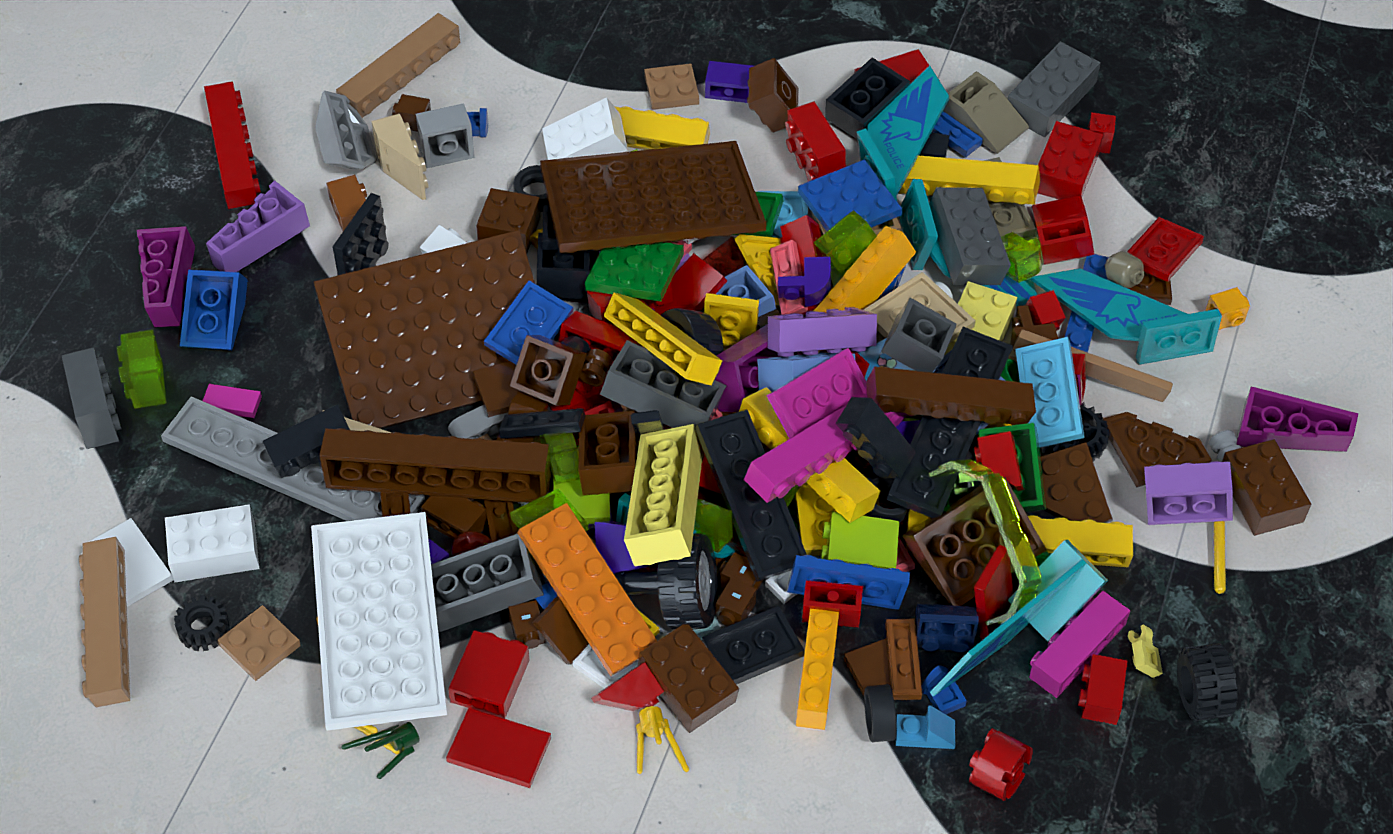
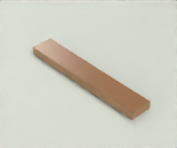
[1013,330,1173,402]

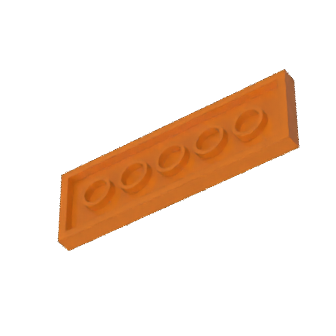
[517,503,657,677]

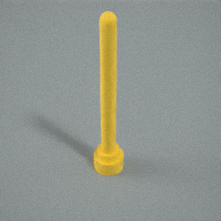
[1214,521,1226,594]

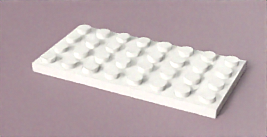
[311,512,447,731]

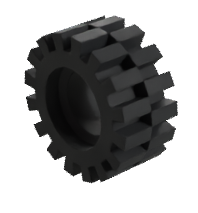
[174,595,230,651]

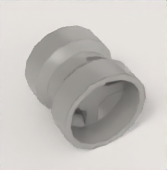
[1209,430,1242,462]

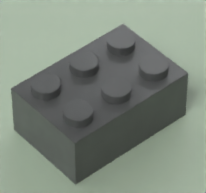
[62,347,121,449]

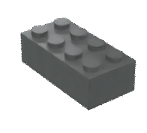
[1007,41,1101,137]
[929,187,1011,285]
[600,340,726,428]
[431,534,544,633]

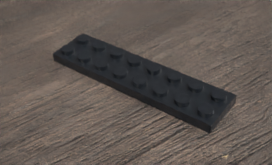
[887,326,1013,518]

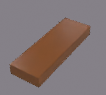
[885,619,922,700]

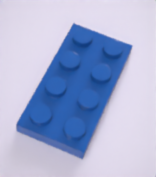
[787,555,910,610]

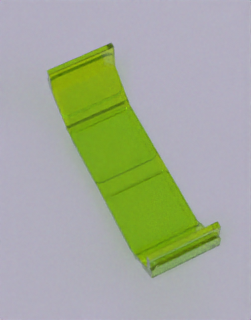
[929,459,1042,626]

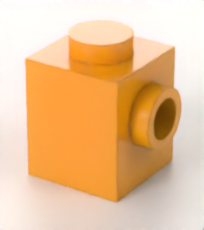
[1205,287,1250,330]

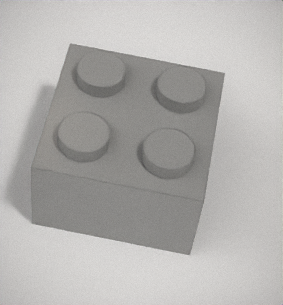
[416,103,475,168]

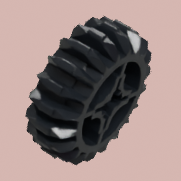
[1041,402,1109,462]

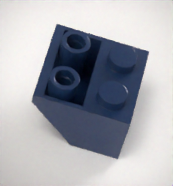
[915,604,979,652]

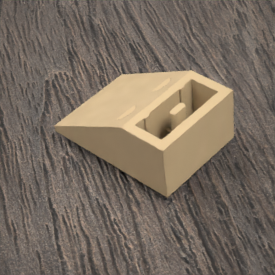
[371,114,429,200]

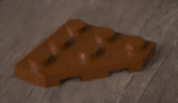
[1103,412,1212,488]
[1040,442,1113,523]

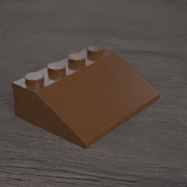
[902,477,1046,606]

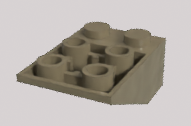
[943,71,1029,154]

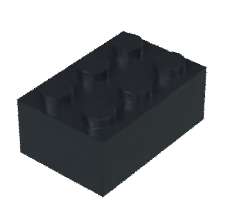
[825,57,910,140]
[536,233,589,300]

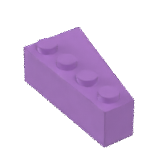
[206,181,310,272]
[768,307,877,357]

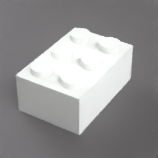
[542,97,628,160]
[165,504,259,583]

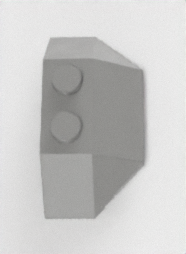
[315,90,377,169]

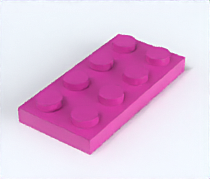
[766,348,867,439]

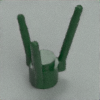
[341,722,420,779]

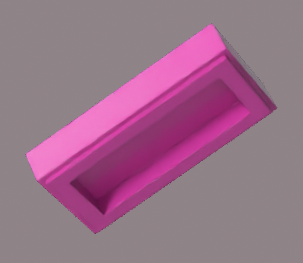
[203,384,262,418]

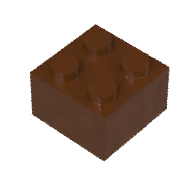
[747,58,799,133]
[476,188,541,254]
[510,335,587,405]

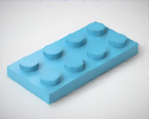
[1015,337,1085,448]

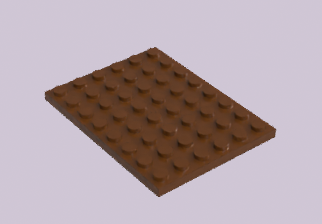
[540,141,766,253]
[314,230,535,429]

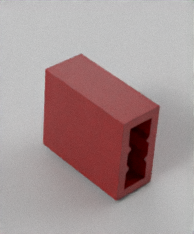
[448,630,530,719]

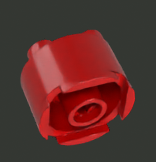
[969,728,1033,801]

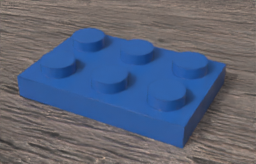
[484,280,573,365]

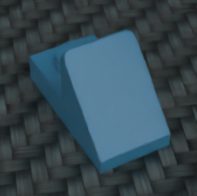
[896,706,955,749]

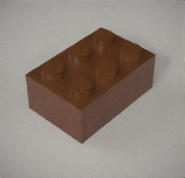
[578,411,638,495]
[1222,439,1312,536]
[638,624,739,733]

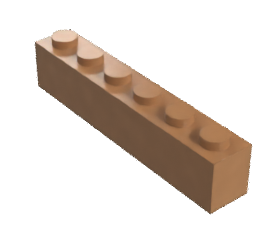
[336,13,460,118]
[79,537,130,708]

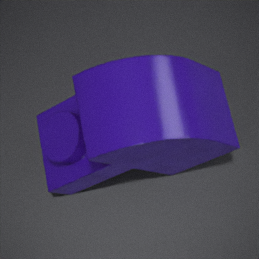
[778,257,831,307]

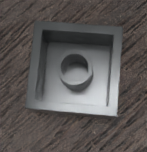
[881,297,957,373]

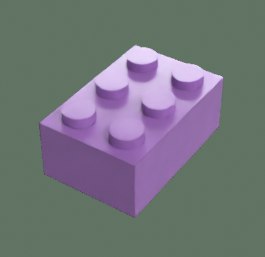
[1144,461,1233,525]

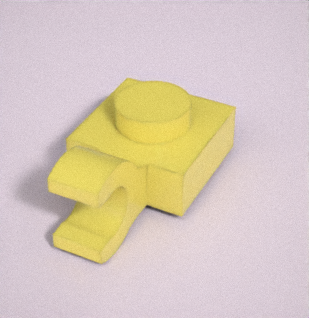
[1128,624,1163,678]

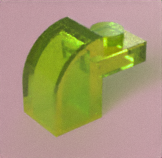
[1004,232,1042,283]
[540,433,580,485]

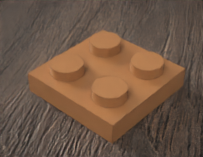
[644,64,699,110]
[218,605,301,681]

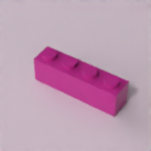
[1029,591,1130,698]

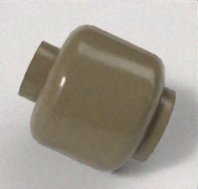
[1105,251,1144,289]

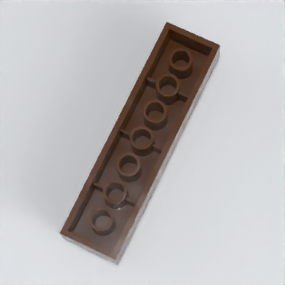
[320,428,551,504]

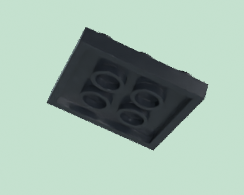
[332,193,389,275]

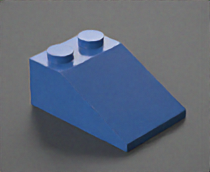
[180,270,248,350]

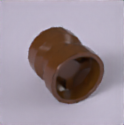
[579,349,613,387]

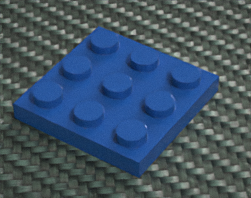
[798,159,902,242]

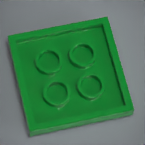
[585,242,684,302]

